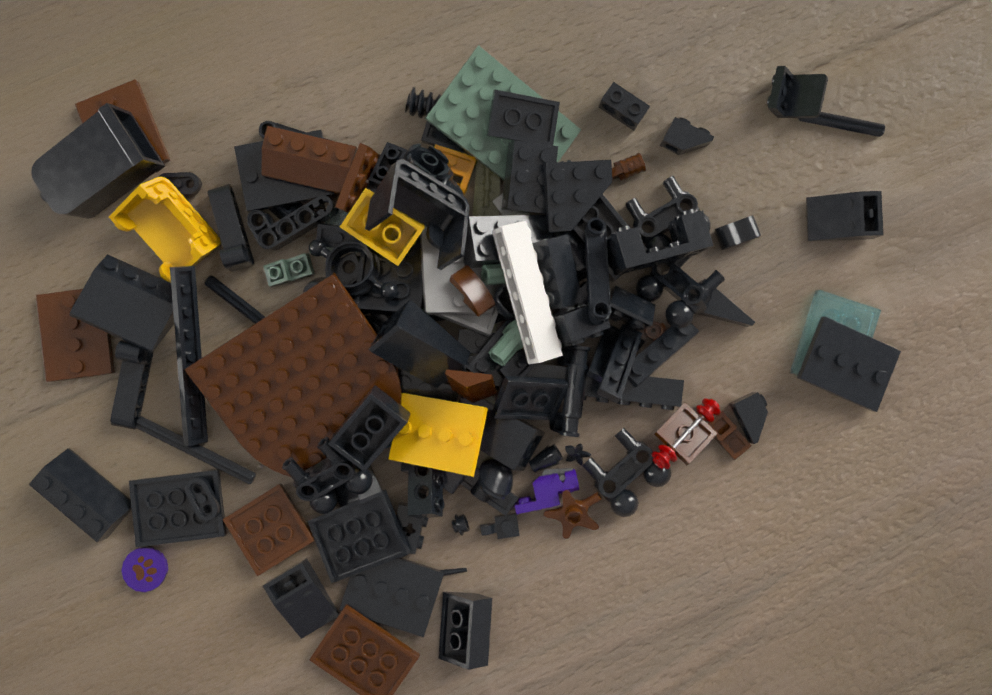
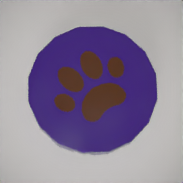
[122,546,168,592]

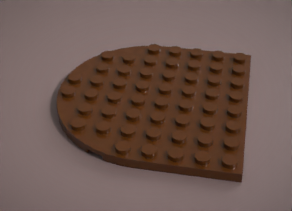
[185,273,402,477]

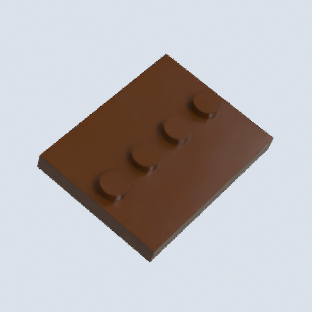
[75,79,171,163]
[36,289,115,382]
[309,604,420,695]

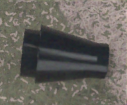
[529,444,563,473]

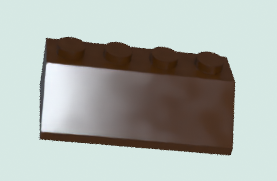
[261,126,357,194]

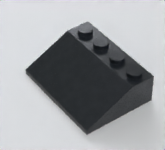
[69,254,174,353]

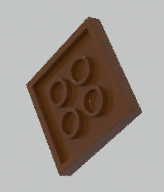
[223,483,315,576]

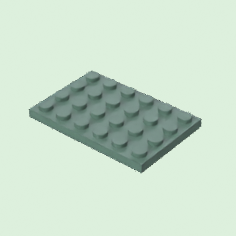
[425,45,581,181]

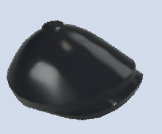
[479,459,513,500]

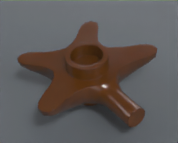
[543,490,602,539]

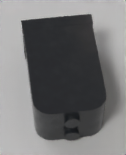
[31,103,165,219]

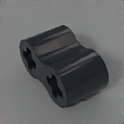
[714,215,761,250]

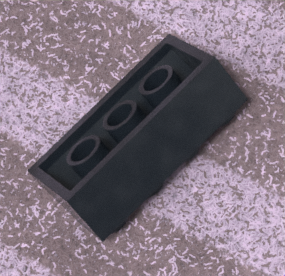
[29,448,132,542]

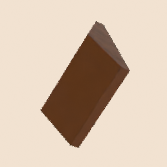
[445,370,497,403]

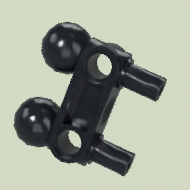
[625,176,711,249]
[636,256,725,329]
[582,428,671,517]
[282,437,373,514]

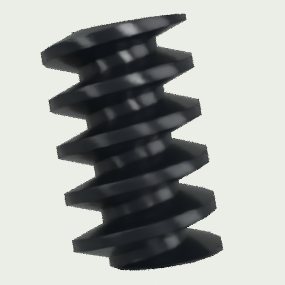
[405,87,441,118]

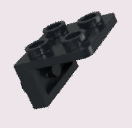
[767,66,828,118]

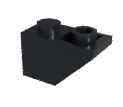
[660,117,714,155]

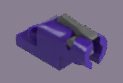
[514,468,579,515]

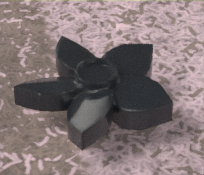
[565,443,591,466]

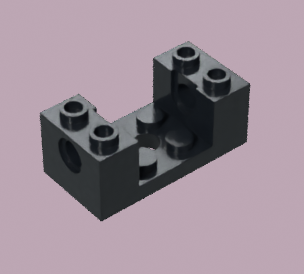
[607,209,714,276]

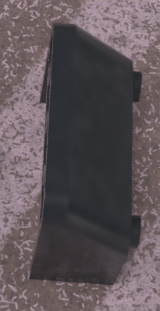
[365,159,469,270]

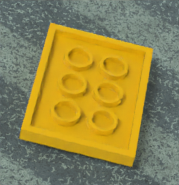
[388,393,488,477]

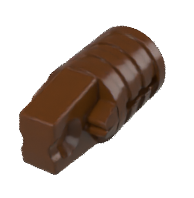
[612,153,646,181]

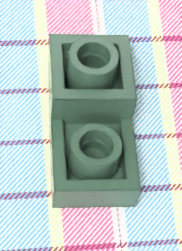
[263,253,315,287]

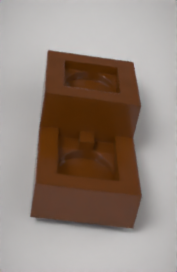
[449,265,495,317]
[707,411,752,461]

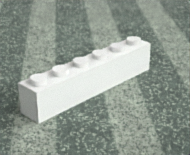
[492,221,563,364]

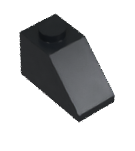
[729,392,768,444]

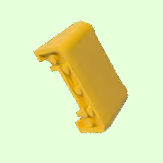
[109,177,220,283]

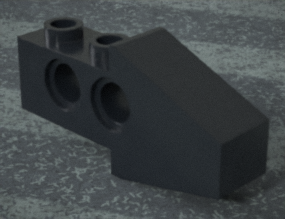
[401,462,446,519]

